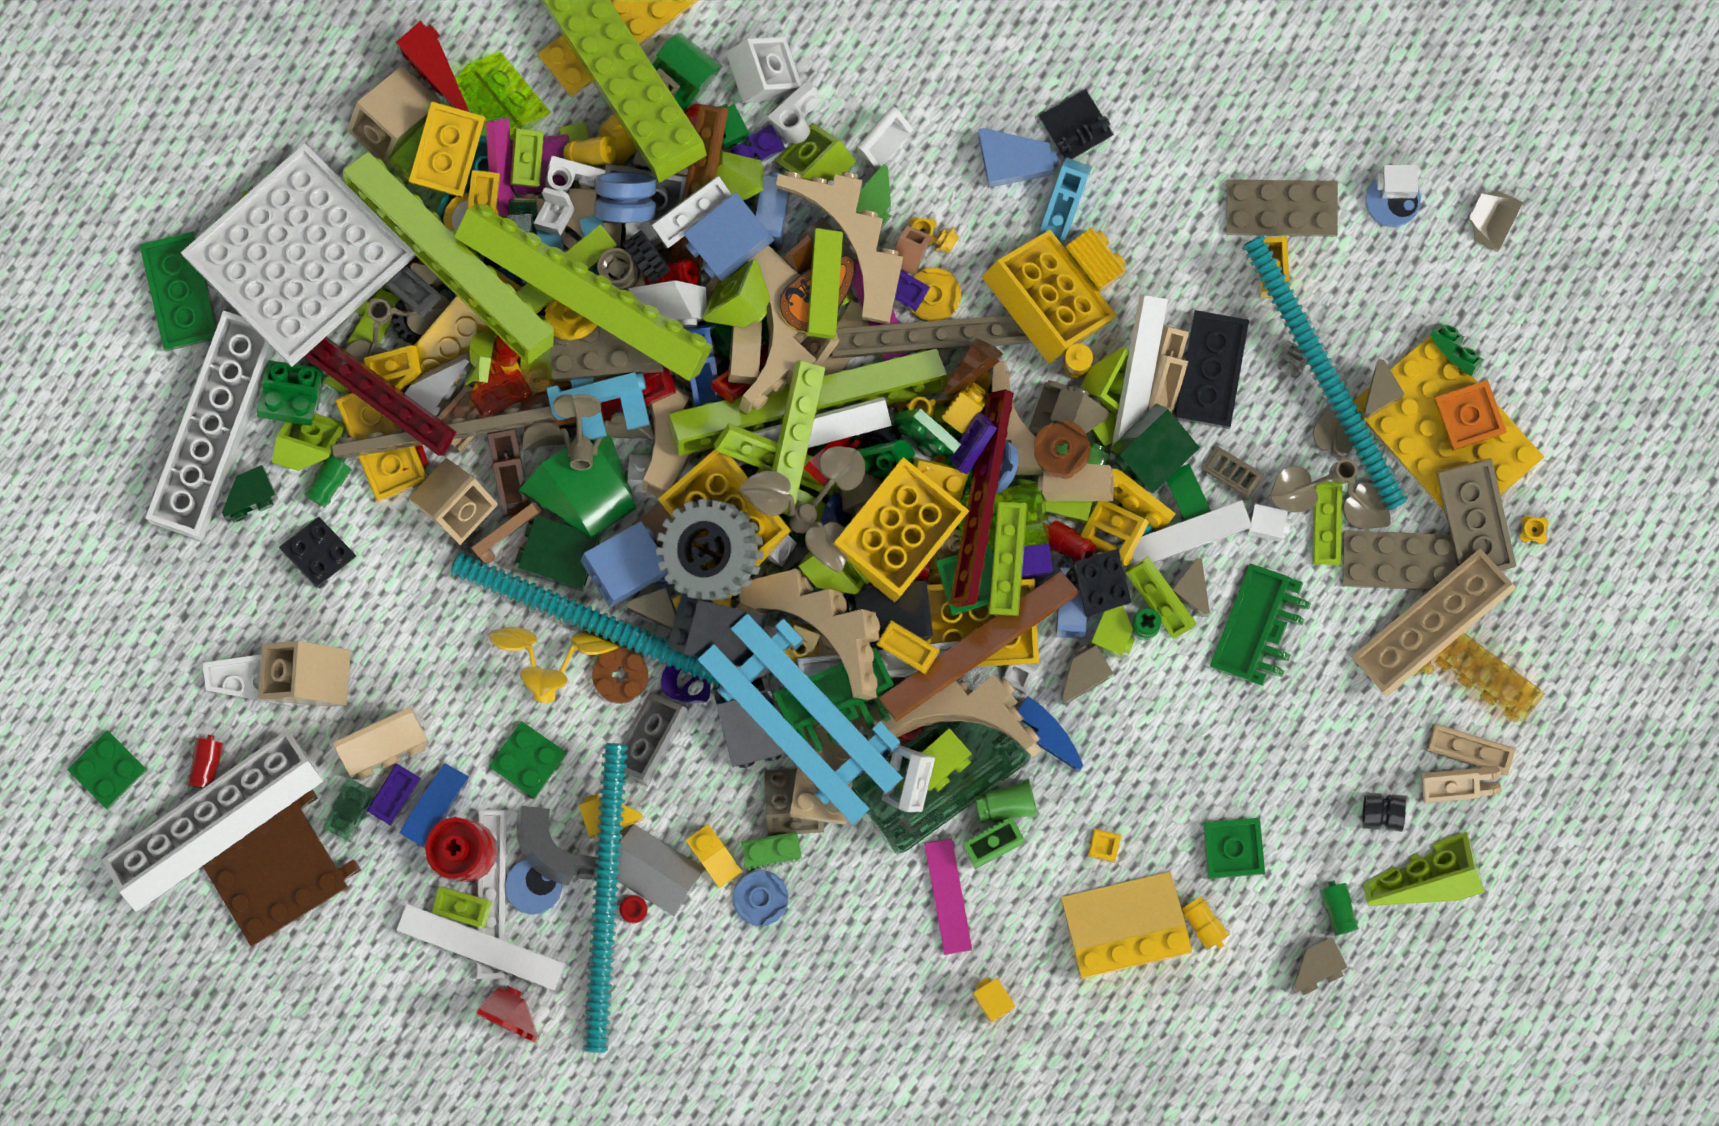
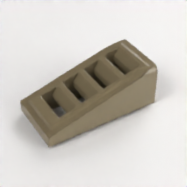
[1202,446,1264,500]

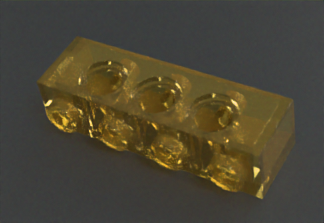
[1434,633,1546,723]

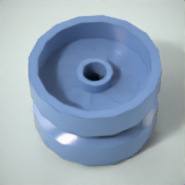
[594,172,656,223]

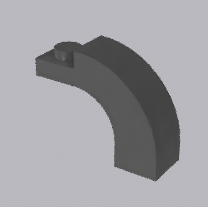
[517,806,598,885]

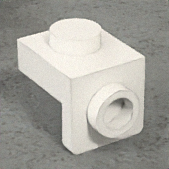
[534,188,575,236]
[628,454,656,499]

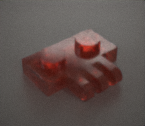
[469,361,532,419]

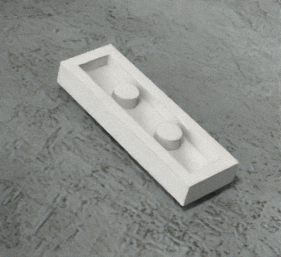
[650,176,732,248]

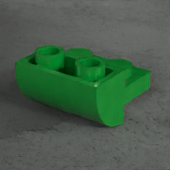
[652,33,723,110]
[257,360,323,426]
[856,440,915,482]

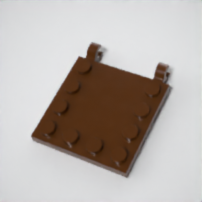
[203,789,361,947]

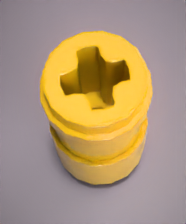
[563,136,617,166]
[1063,343,1093,378]
[1181,896,1230,950]

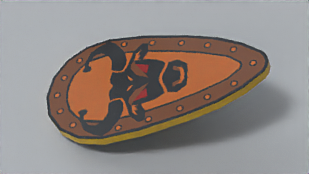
[778,255,855,333]

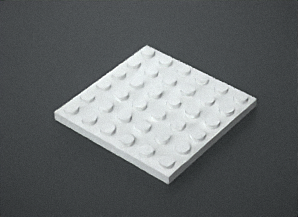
[181,143,416,367]

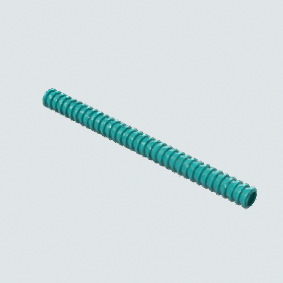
[1242,235,1408,510]
[451,552,721,687]
[583,743,628,1053]

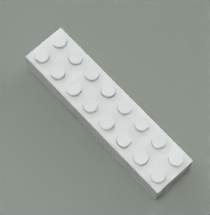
[145,310,274,541]
[101,730,323,912]

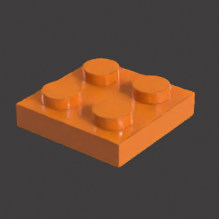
[1434,380,1507,451]

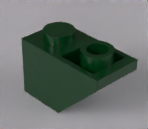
[222,465,278,523]

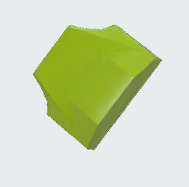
[465,331,495,386]

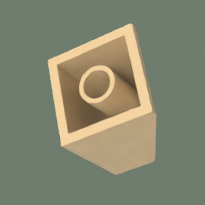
[347,66,441,167]
[408,458,498,545]
[258,641,350,707]

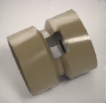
[598,248,639,291]

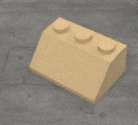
[333,707,429,780]

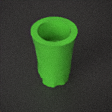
[975,778,1038,823]

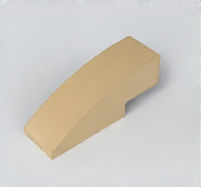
[728,320,762,385]
[1149,324,1189,414]

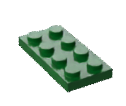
[139,231,217,352]

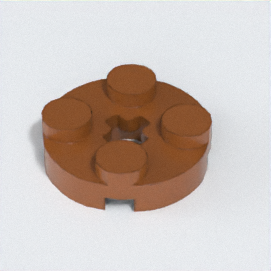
[1034,421,1091,479]
[592,647,649,704]

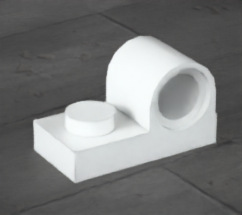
[768,80,822,144]
[545,156,606,193]

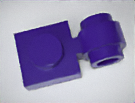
[730,124,785,162]

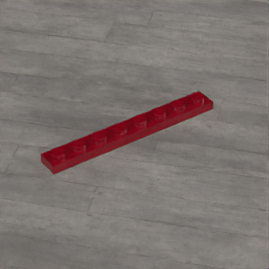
[304,336,457,456]
[950,389,1014,607]

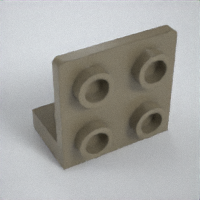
[764,769,824,836]

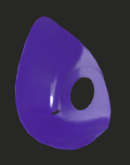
[661,664,711,704]

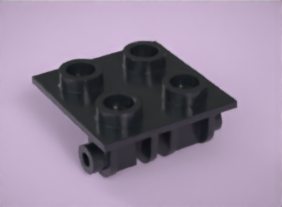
[1039,89,1114,160]
[279,517,356,589]
[1066,548,1132,617]

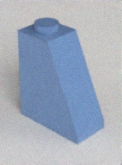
[978,128,1058,188]
[756,173,790,249]
[1056,563,1087,639]

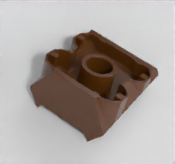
[943,338,1003,396]

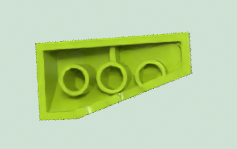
[1363,832,1485,906]

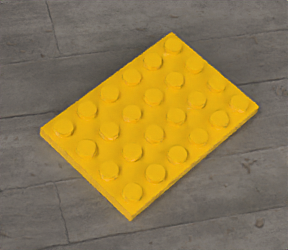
[1352,336,1544,512]

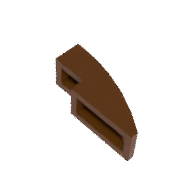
[487,428,530,517]

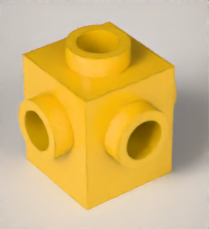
[784,619,820,666]

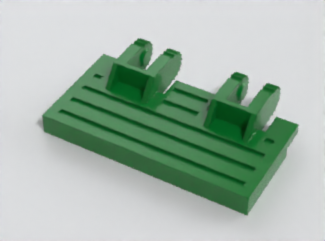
[1210,563,1311,686]
[773,647,894,752]

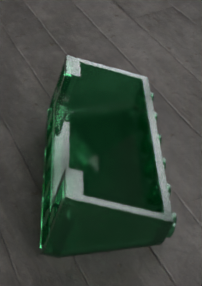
[851,721,1031,854]

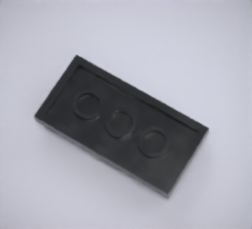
[1175,310,1249,429]

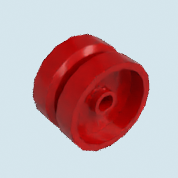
[425,817,497,882]

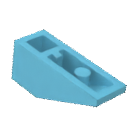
[1037,158,1092,246]

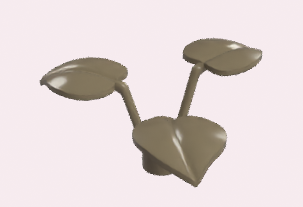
[346,290,450,364]
[522,394,653,470]
[1270,409,1391,529]
[739,447,865,573]

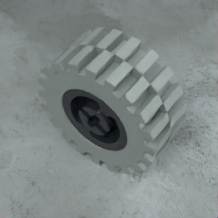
[656,499,763,600]

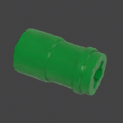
[304,455,352,508]
[1132,608,1162,641]
[1320,880,1359,936]

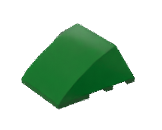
[519,434,636,539]

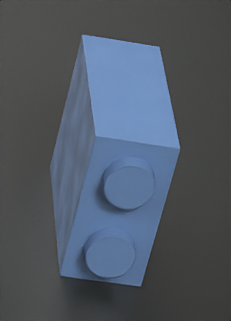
[684,192,774,282]
[580,521,667,608]

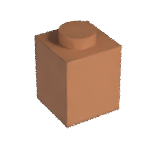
[895,225,932,275]

